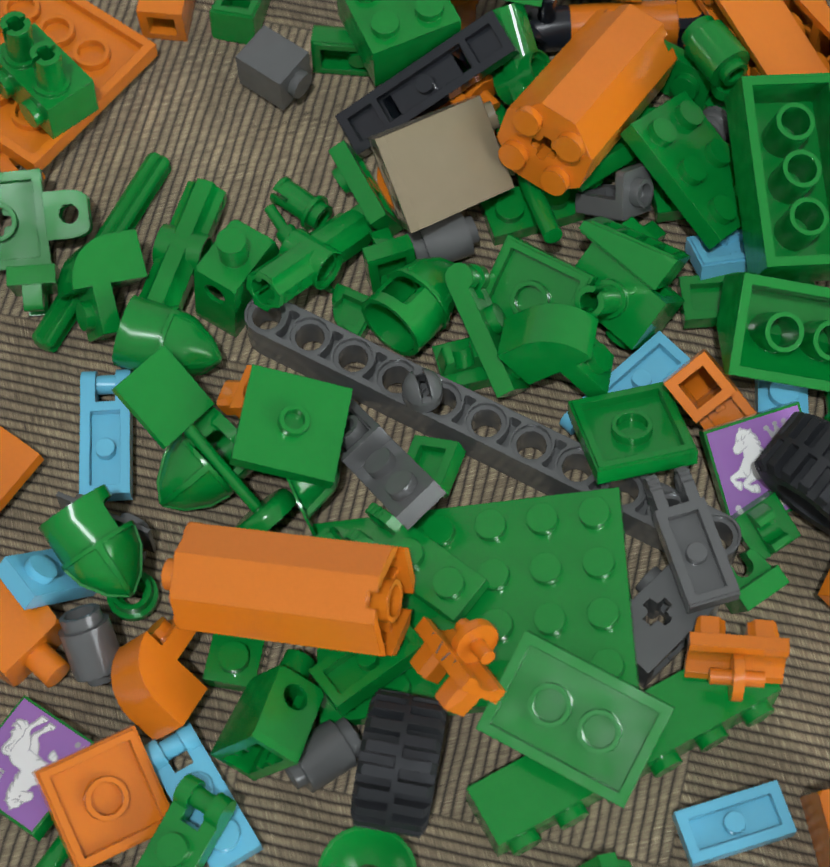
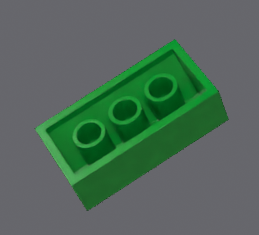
[716,272,830,392]

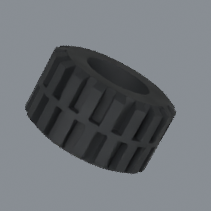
[754,411,830,535]
[350,689,447,838]

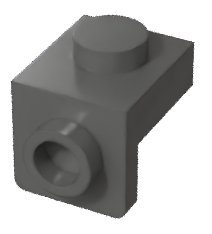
[575,163,654,223]

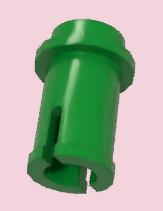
[270,176,333,230]

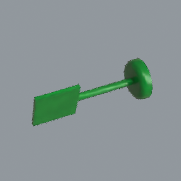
[112,345,297,531]

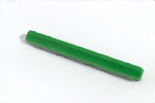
[32,152,171,353]

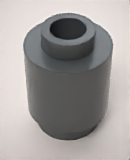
[404,212,480,262]
[58,603,120,687]
[284,717,361,793]

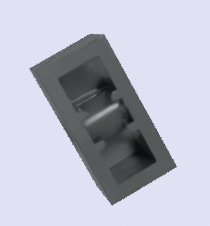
[631,564,720,688]

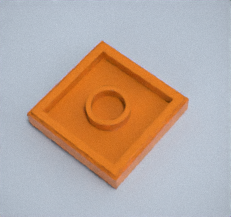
[32,725,170,867]

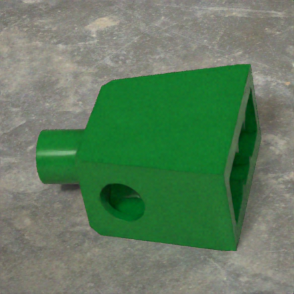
[194,219,279,338]
[210,649,324,781]

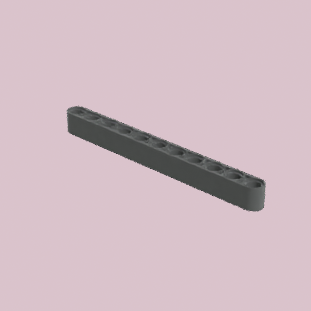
[244,299,742,565]

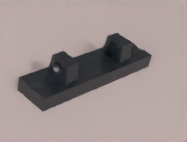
[335,10,520,158]

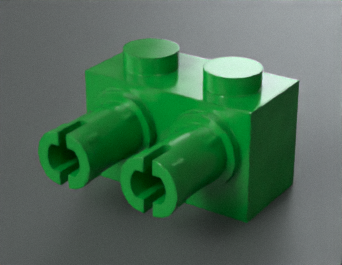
[0,11,98,139]

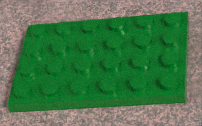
[313,487,640,726]

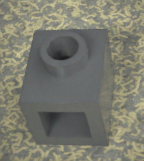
[235,25,312,111]

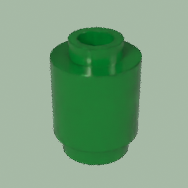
[682,15,750,86]

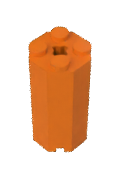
[497,4,677,196]
[161,521,415,656]

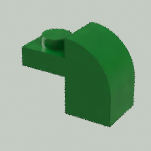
[58,229,147,343]
[497,303,614,397]

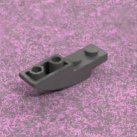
[339,398,446,530]

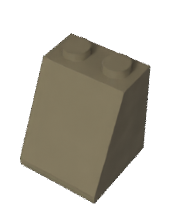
[367,95,516,233]

